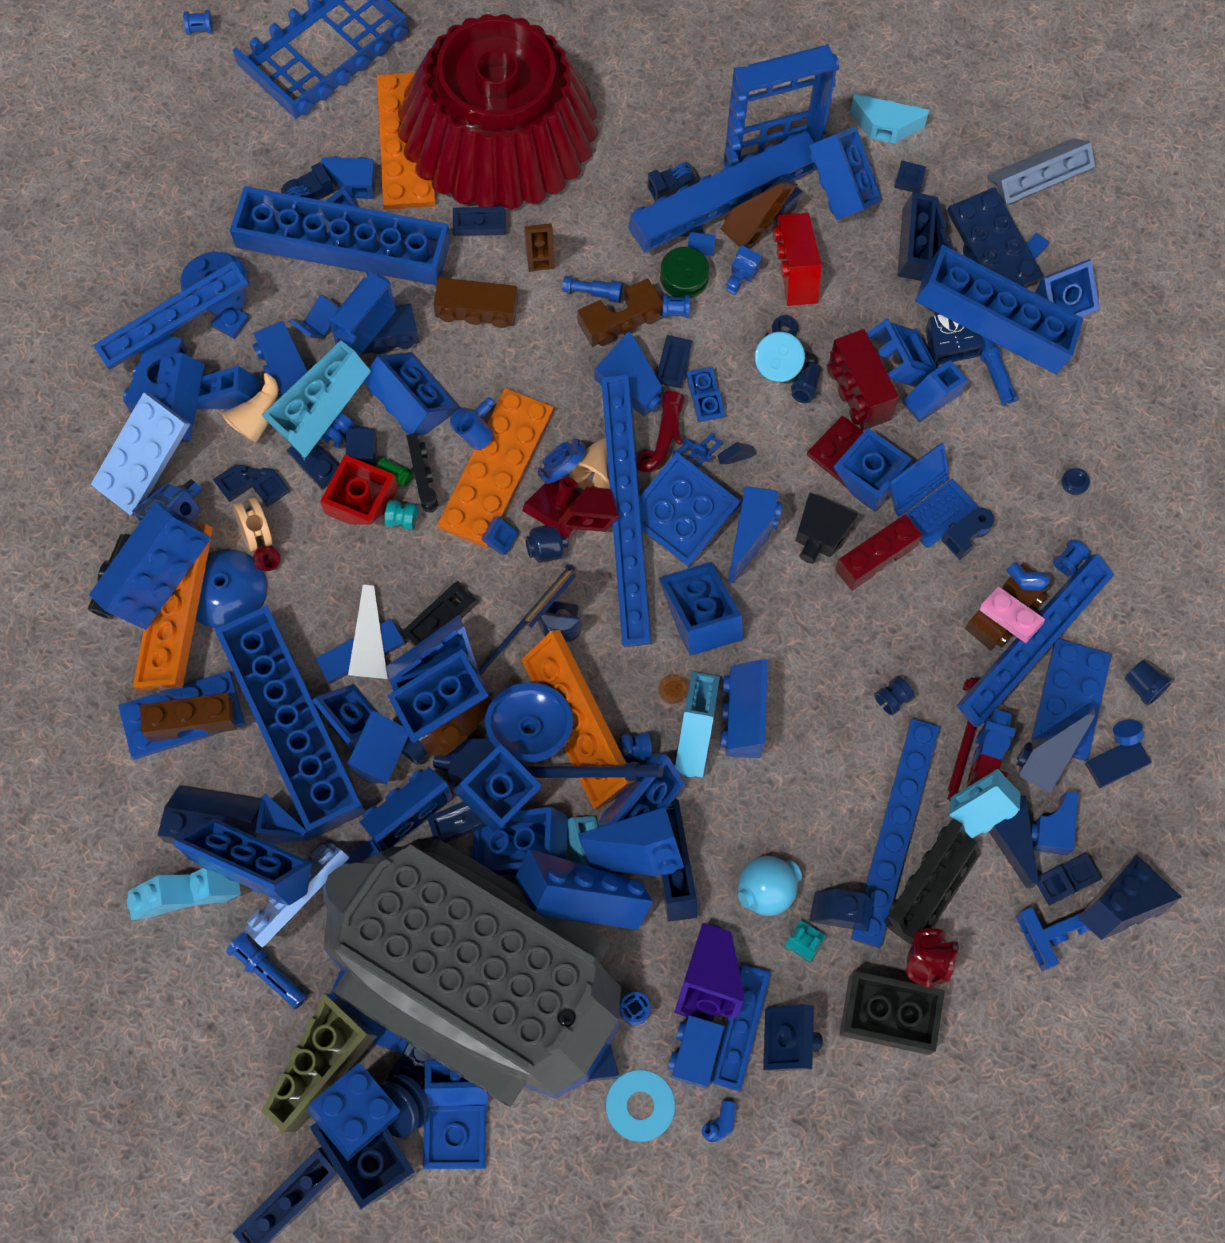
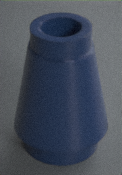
[791,363,821,404]

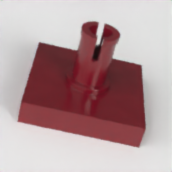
[522,477,581,539]

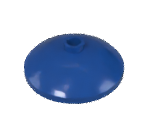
[196,549,267,629]
[485,682,573,762]

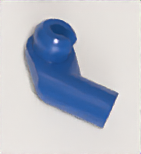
[1006,562,1050,591]
[702,1101,737,1142]

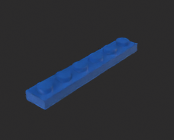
[93,261,249,370]

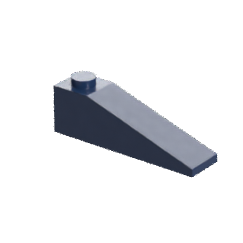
[660,799,697,922]
[233,1147,340,1243]

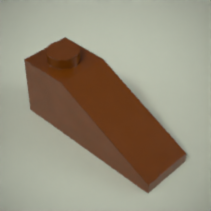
[720,181,798,248]
[524,223,555,272]
[419,696,492,756]

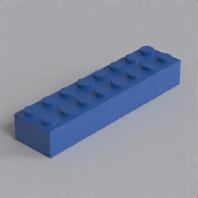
[230,186,451,285]
[214,605,365,839]

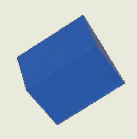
[1035,259,1100,317]
[313,684,377,753]
[348,711,408,784]

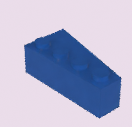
[515,849,653,930]

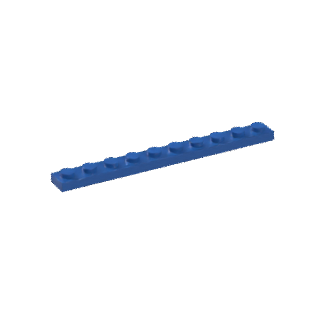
[601,374,652,647]

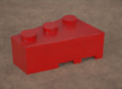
[773,213,822,306]

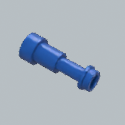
[562,275,623,303]

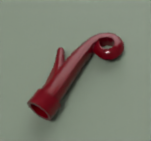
[636,391,685,472]

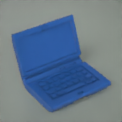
[889,442,979,548]

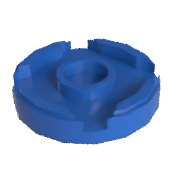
[538,438,586,484]

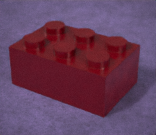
[827,329,899,431]

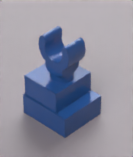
[726,245,762,295]

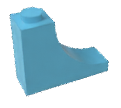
[675,672,720,777]

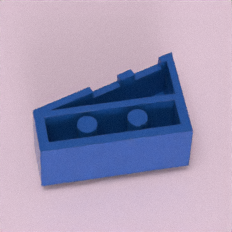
[386,615,479,692]

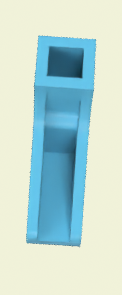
[127,868,241,920]

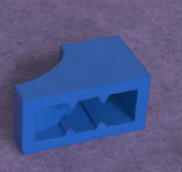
[1030,791,1078,856]

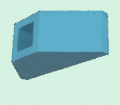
[850,94,929,144]

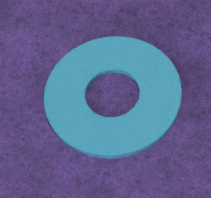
[606,1070,675,1142]

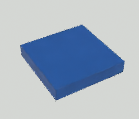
[423,1105,487,1169]

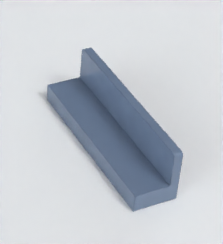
[987,138,1095,205]

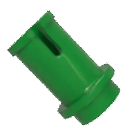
[376,457,412,487]

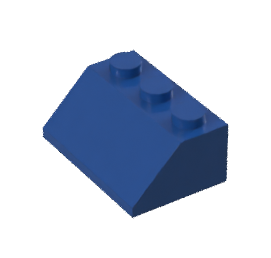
[809,126,883,220]
[363,352,461,435]
[387,649,489,743]
[721,659,768,758]
[598,754,686,827]
[360,767,453,851]

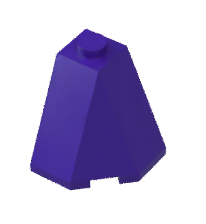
[674,923,745,1021]

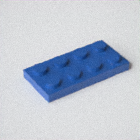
[1030,639,1112,761]
[118,670,246,760]

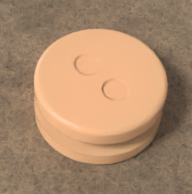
[233,497,272,552]

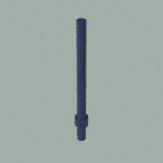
[524,762,663,781]

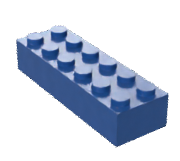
[915,245,1083,374]

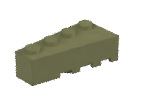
[262,993,377,1132]

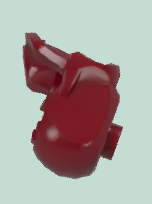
[905,928,959,988]

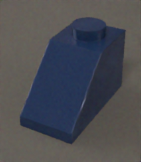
[809,889,874,932]

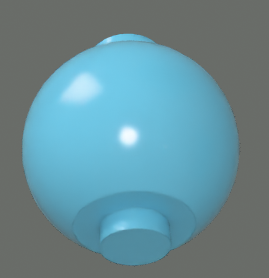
[738,856,802,916]

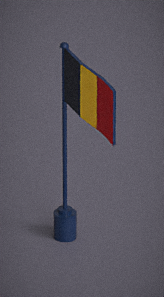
[401,564,577,765]

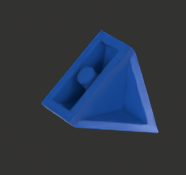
[255,793,311,844]

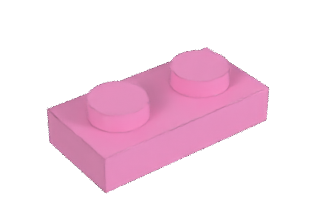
[980,586,1045,643]

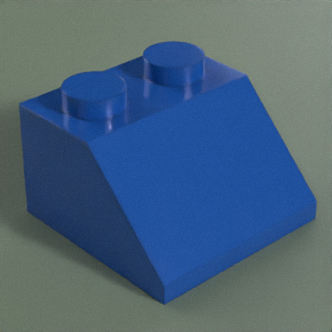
[834,428,912,512]

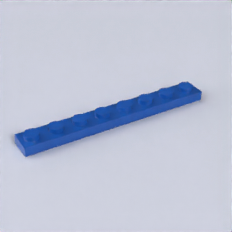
[956,554,1114,727]
[850,719,940,948]

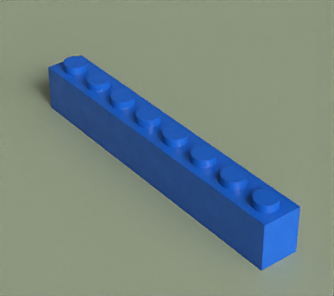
[628,131,817,253]

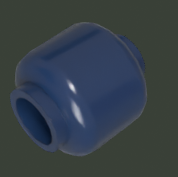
[525,525,568,563]

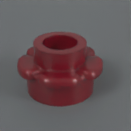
[253,545,280,571]

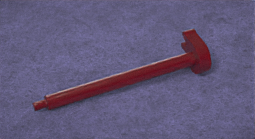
[947,677,978,801]

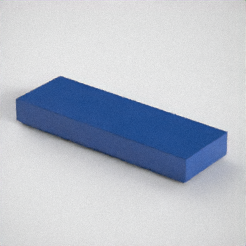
[315,619,405,684]

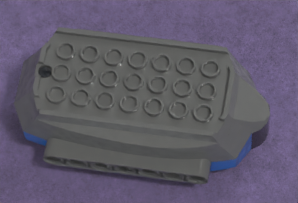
[323,839,621,1107]

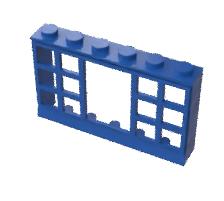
[233,0,409,119]
[723,44,839,167]

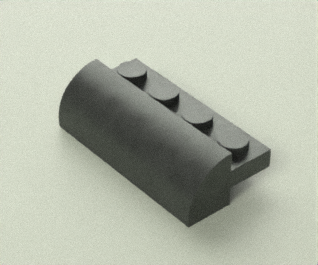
[884,819,981,945]

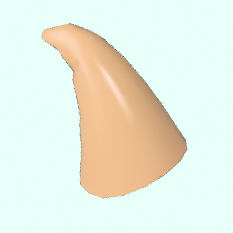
[221,372,279,443]
[569,437,610,490]

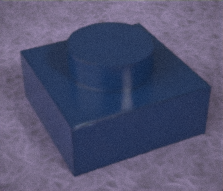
[894,160,926,193]

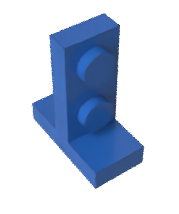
[1015,908,1091,972]

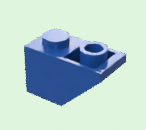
[321,156,376,199]
[903,360,967,422]

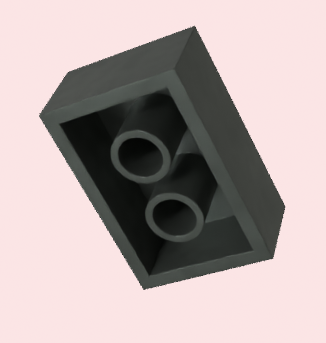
[839,971,945,1055]

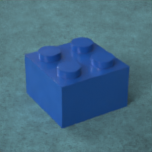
[453,744,542,833]
[308,1062,400,1161]

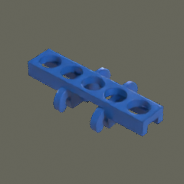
[671,433,723,468]

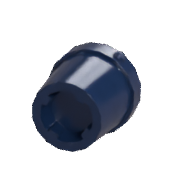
[1124,659,1174,706]

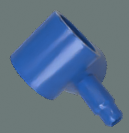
[450,397,495,450]

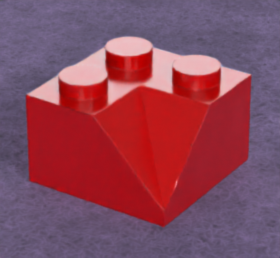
[320,455,398,525]

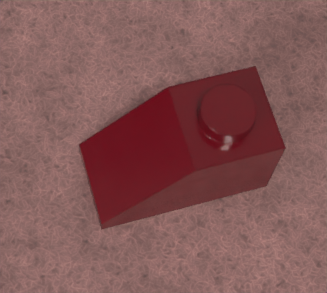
[556,486,619,532]

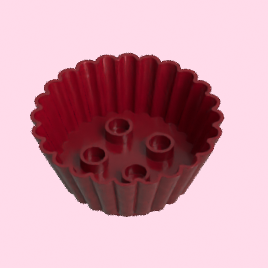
[398,14,598,209]

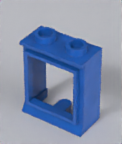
[328,270,396,356]
[867,318,937,387]

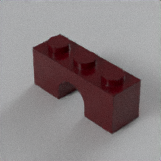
[835,514,923,591]

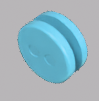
[755,332,805,382]

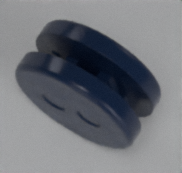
[379,1074,430,1138]

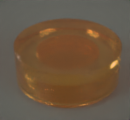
[659,674,687,704]

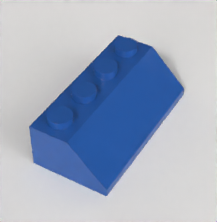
[174,818,312,906]

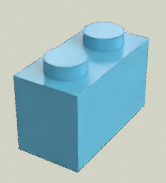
[949,769,1021,838]

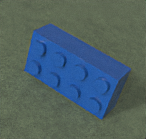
[89,502,211,630]

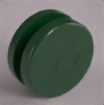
[660,247,709,298]

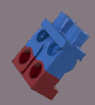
[966,710,1016,788]

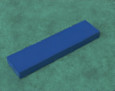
[711,964,771,1092]

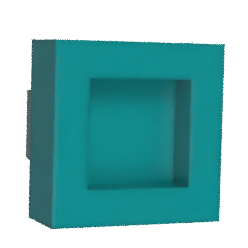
[784,920,826,963]

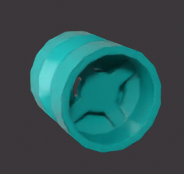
[385,499,418,531]

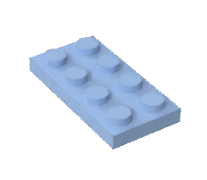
[91,392,190,516]
[244,842,349,948]

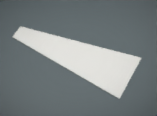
[348,585,388,679]

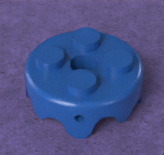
[180,252,250,315]

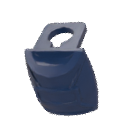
[538,602,582,642]

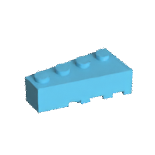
[262,340,371,458]

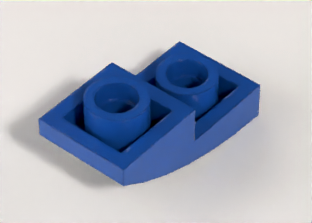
[686,367,725,423]

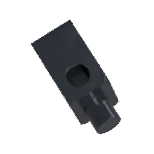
[795,492,858,564]

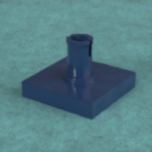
[763,1004,823,1071]

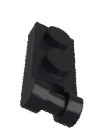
[406,433,438,513]
[402,581,479,646]

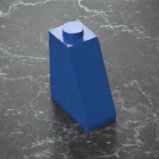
[594,332,663,417]

